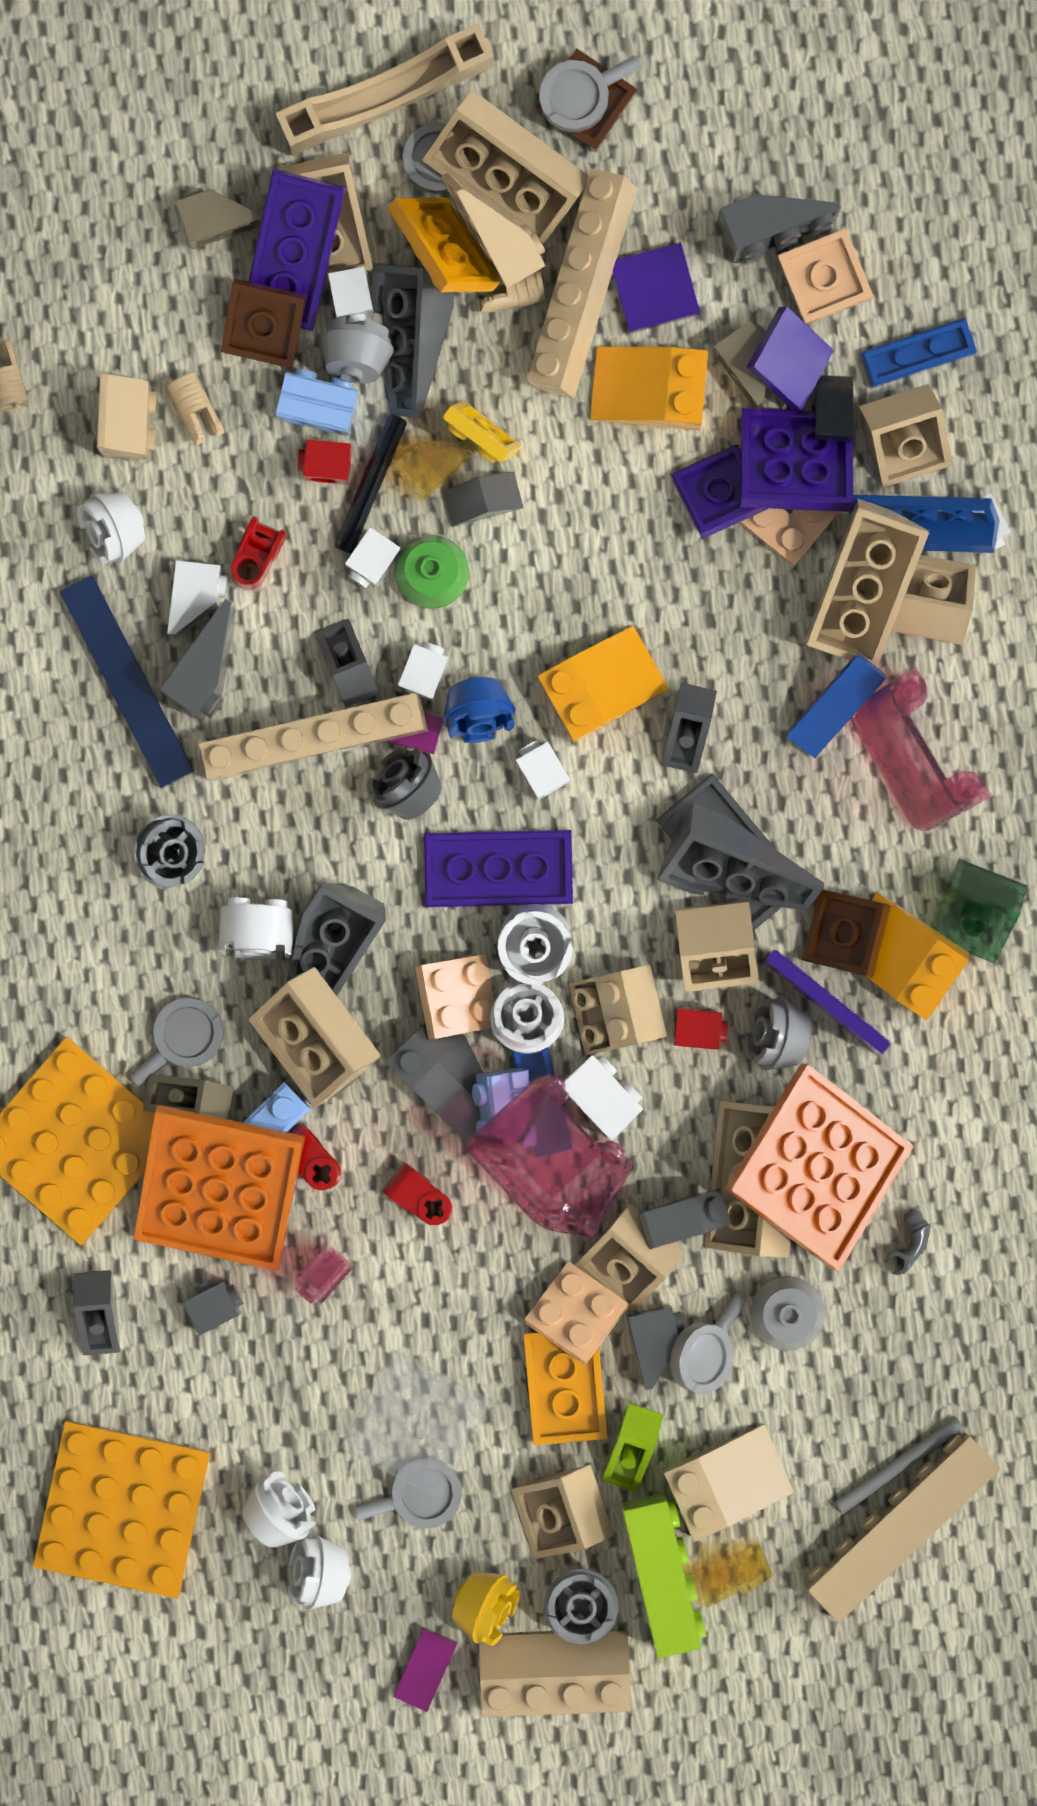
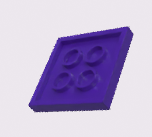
[741,408,854,512]

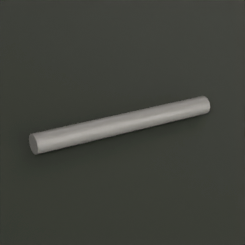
[835,1417,964,1514]

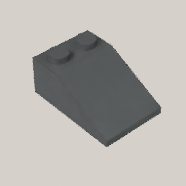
[159,599,237,721]

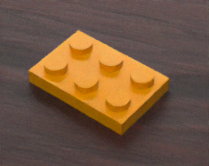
[388,198,501,292]
[523,1332,608,1445]

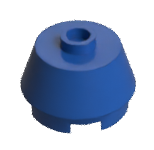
[443,677,516,743]

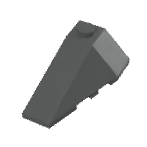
[371,264,454,418]
[658,803,824,911]
[286,883,386,996]
[386,1023,508,1166]

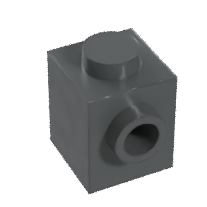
[182,1278,244,1336]

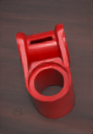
[231,516,288,591]
[289,1122,342,1191]
[382,1162,453,1225]

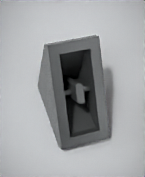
[443,472,524,527]

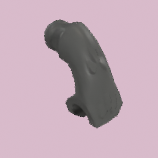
[885,1209,931,1275]

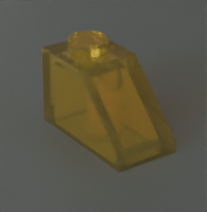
[392,441,477,503]

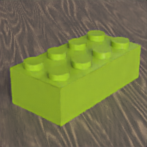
[621,1493,707,1659]

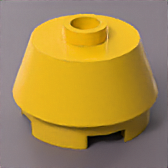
[452,1572,521,1646]

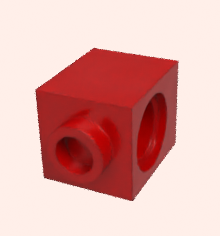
[297,439,352,485]
[673,1009,728,1050]

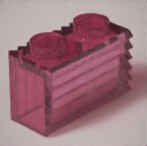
[295,1244,354,1304]

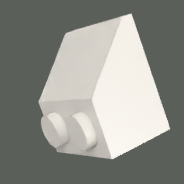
[560,1055,643,1141]

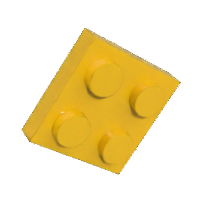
[442,401,523,463]

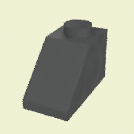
[315,619,380,707]
[662,682,717,773]
[639,1189,731,1249]
[73,1270,120,1356]
[627,1305,684,1390]

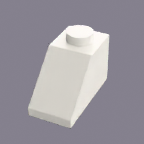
[167,560,228,638]

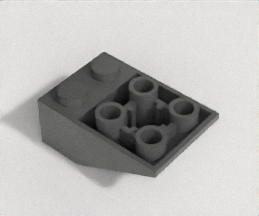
[717,194,841,265]

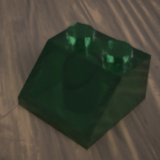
[930,859,1028,964]

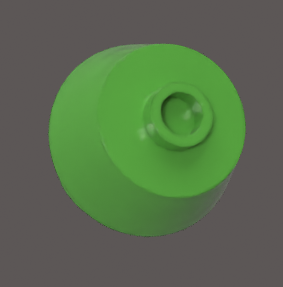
[395,535,469,609]

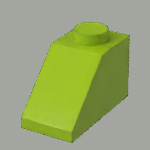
[601,1403,664,1492]

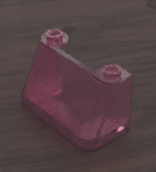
[851,667,992,831]
[466,1075,634,1238]

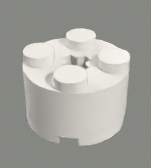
[218,897,295,960]
[498,904,573,985]

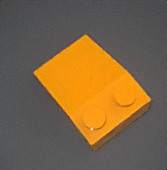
[590,347,708,430]
[537,626,669,744]
[866,891,970,1021]

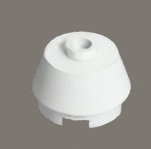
[77,493,145,564]
[490,984,564,1054]
[242,1472,316,1548]
[288,1535,351,1610]

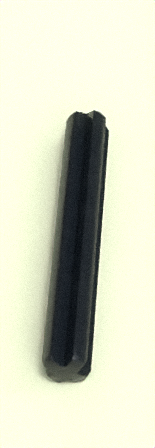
[335,414,407,554]

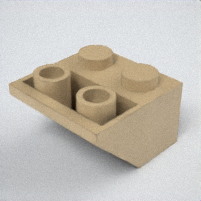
[675,900,759,992]
[568,965,667,1056]

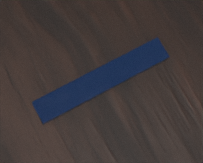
[60,575,195,788]

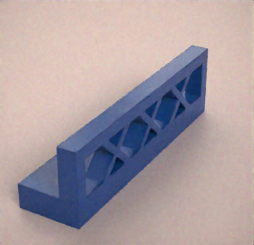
[848,495,1000,553]

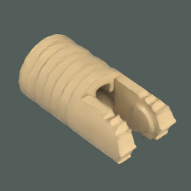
[479,270,546,314]
[0,340,29,411]
[166,372,224,445]

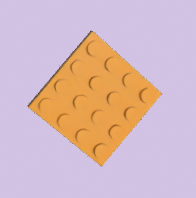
[0,1037,155,1246]
[33,1420,211,1599]

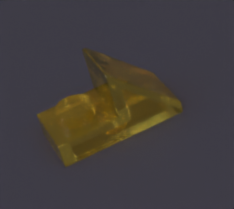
[691,1541,774,1607]

